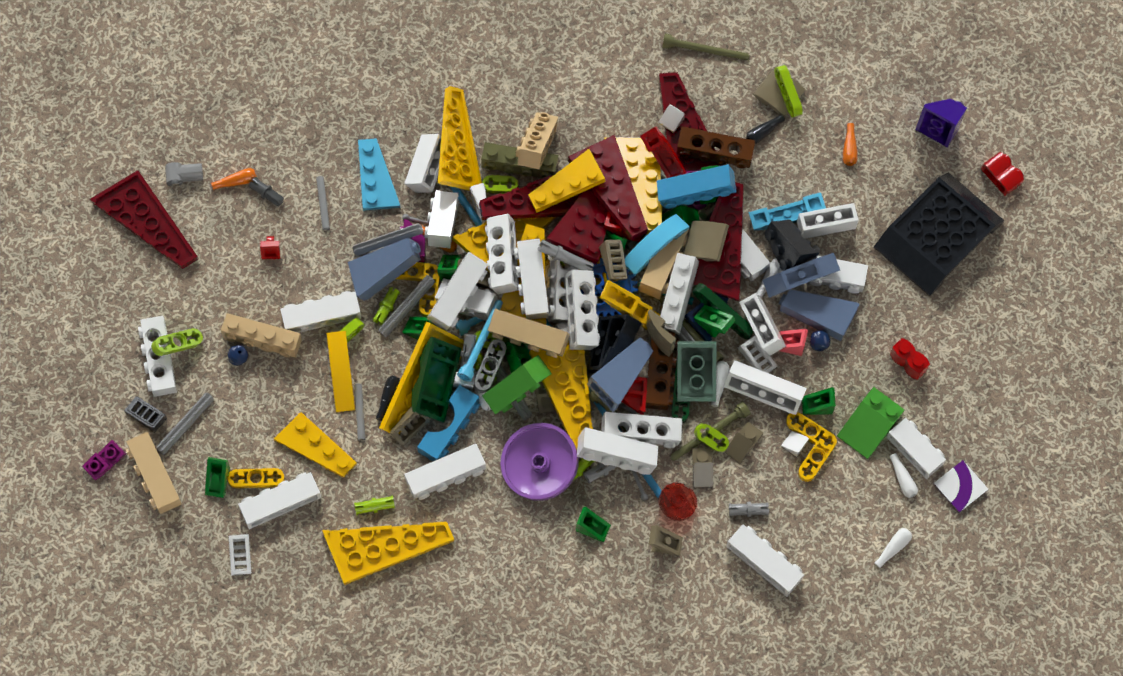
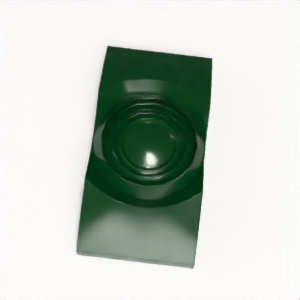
[412,337,462,423]

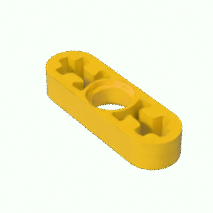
[227,468,285,488]

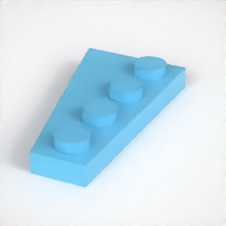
[358,139,401,211]

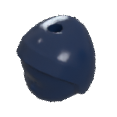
[810,331,831,352]
[228,345,248,366]

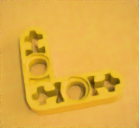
[396,262,440,317]
[786,412,837,482]

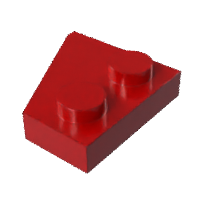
[621,376,648,415]

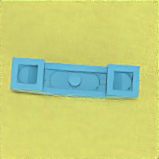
[748,192,826,231]
[624,214,690,276]

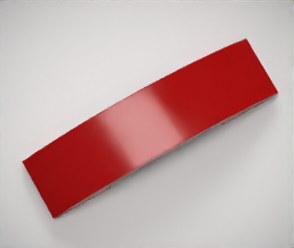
[640,126,687,178]

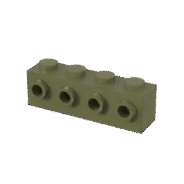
[481,142,559,179]

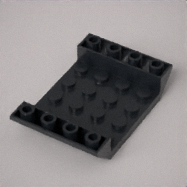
[874,172,1005,296]

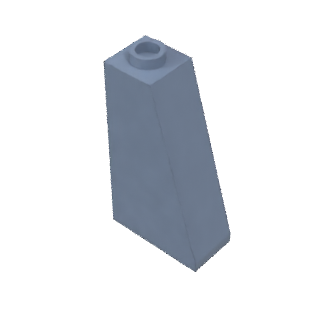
[348,237,421,301]
[779,289,860,341]
[587,337,653,412]

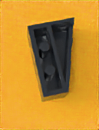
[764,220,820,271]
[587,314,642,374]

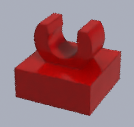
[260,236,281,259]

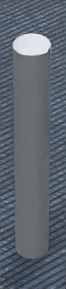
[316,176,330,230]
[354,384,366,441]

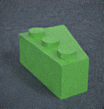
[482,355,552,415]

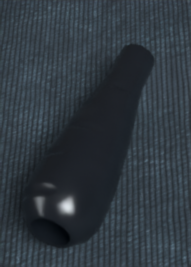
[746,114,785,144]
[376,376,400,421]

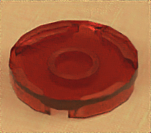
[658,483,697,521]

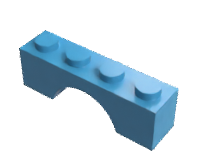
[417,385,480,462]

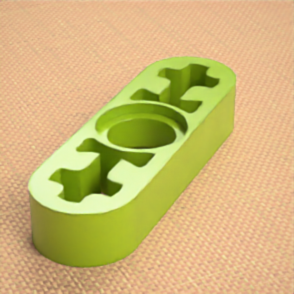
[774,65,803,118]
[151,328,203,356]

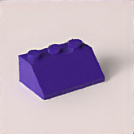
[915,99,967,148]

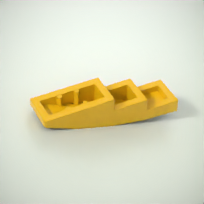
[600,280,661,330]
[326,331,355,412]

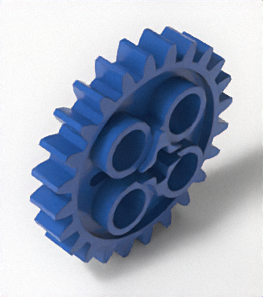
[580,258,638,317]

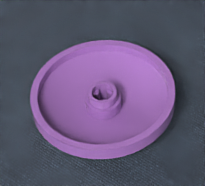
[501,423,579,501]

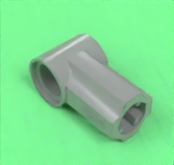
[165,162,203,186]

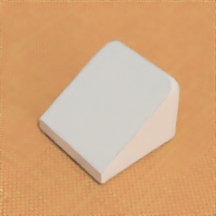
[658,104,685,133]
[453,372,475,391]
[781,431,809,457]

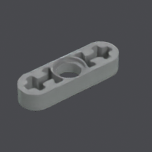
[474,339,506,393]

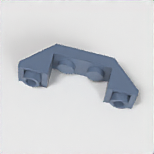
[762,253,840,298]

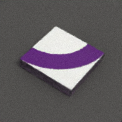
[933,460,988,514]

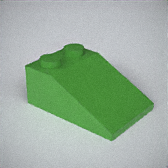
[837,387,905,459]

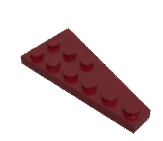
[659,72,723,171]
[568,134,648,241]
[90,170,198,269]
[479,175,583,220]
[693,182,744,302]
[545,189,608,264]

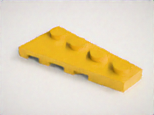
[528,149,606,213]
[274,412,357,478]

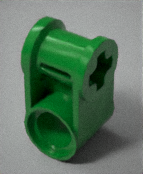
[505,341,532,373]

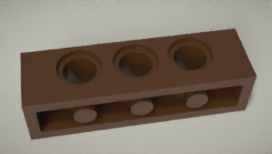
[676,127,755,169]
[646,332,678,410]

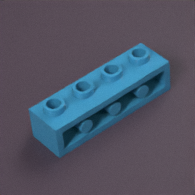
[657,164,736,209]

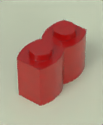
[981,152,1024,196]
[890,338,930,380]

